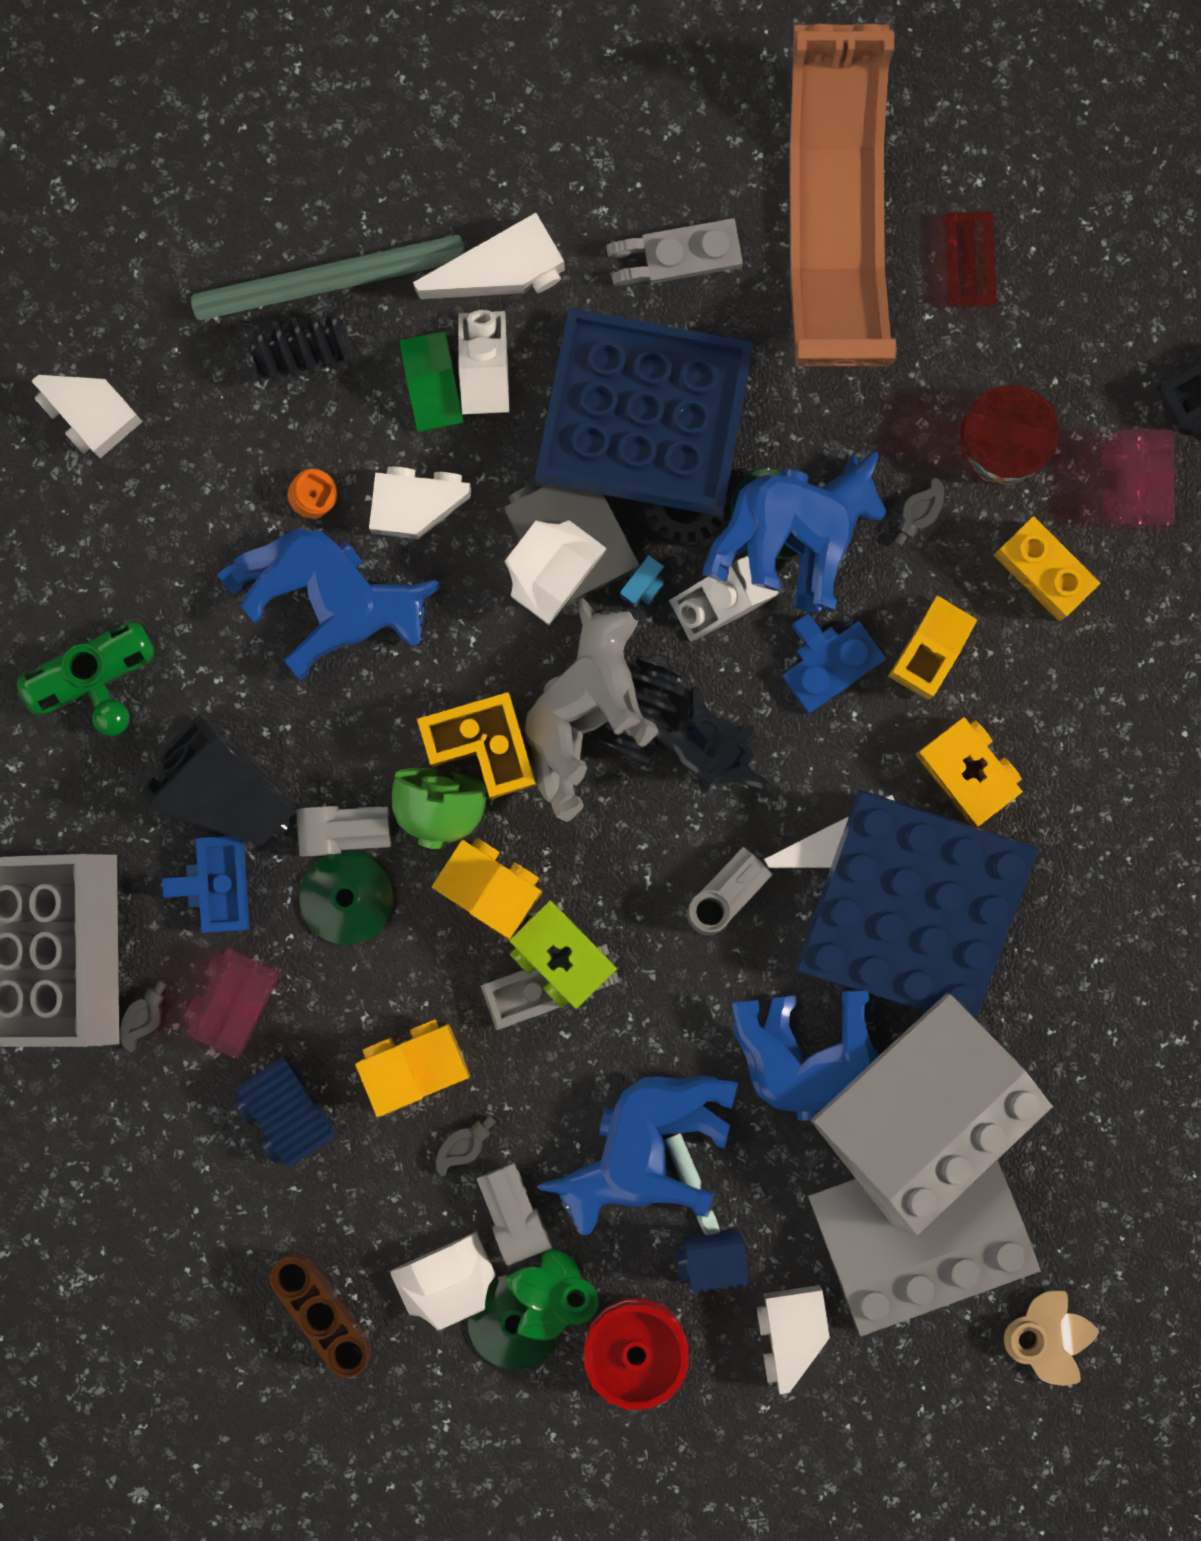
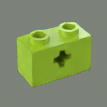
[509,900,617,1009]

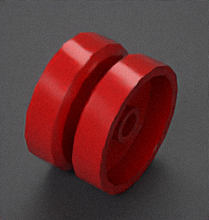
[584,1297,689,1410]

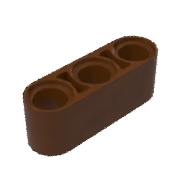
[270,1252,372,1378]

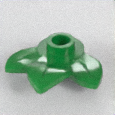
[506,1249,599,1340]

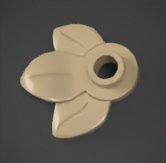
[1004,1290,1099,1386]

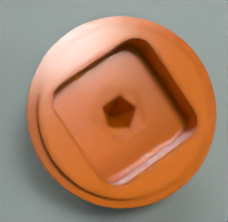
[288,469,337,519]

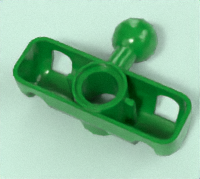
[16,621,155,736]

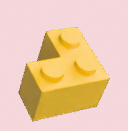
[417,692,536,799]
[432,837,543,939]
[355,1019,470,1117]

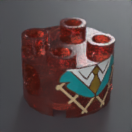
[959,385,1059,486]

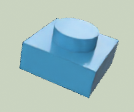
[620,555,665,608]

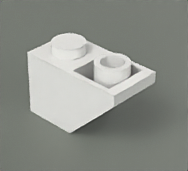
[458,310,509,414]
[32,375,143,458]
[369,467,471,540]
[669,556,786,642]
[756,1285,830,1394]

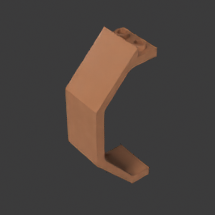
[789,24,896,366]

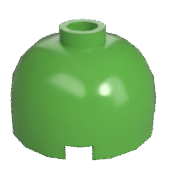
[392,768,487,849]

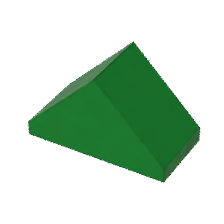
[400,331,464,433]

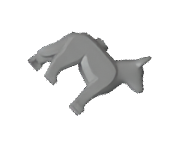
[524,597,658,822]

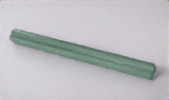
[191,235,466,320]

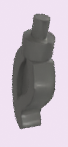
[894,478,944,546]
[120,980,167,1052]
[436,1115,496,1176]

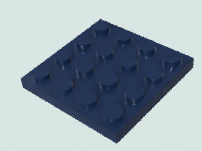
[535,308,754,516]
[795,789,1039,1020]

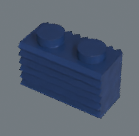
[234,1055,338,1168]
[676,1230,749,1294]

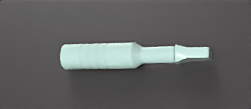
[663,1133,720,1235]

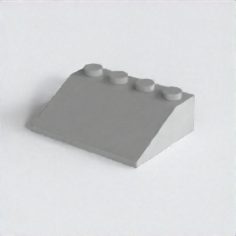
[0,854,119,1047]
[810,993,1053,1236]
[808,1160,1041,1337]

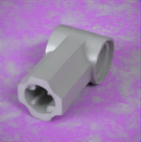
[296,806,391,856]
[687,847,773,936]
[477,1163,552,1266]

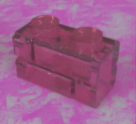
[1103,430,1175,530]
[183,947,282,1059]

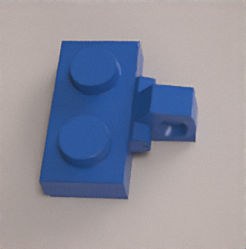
[781,613,886,714]
[162,836,250,933]

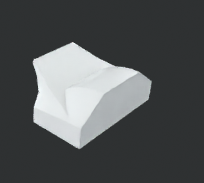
[505,520,607,625]
[390,1231,496,1330]

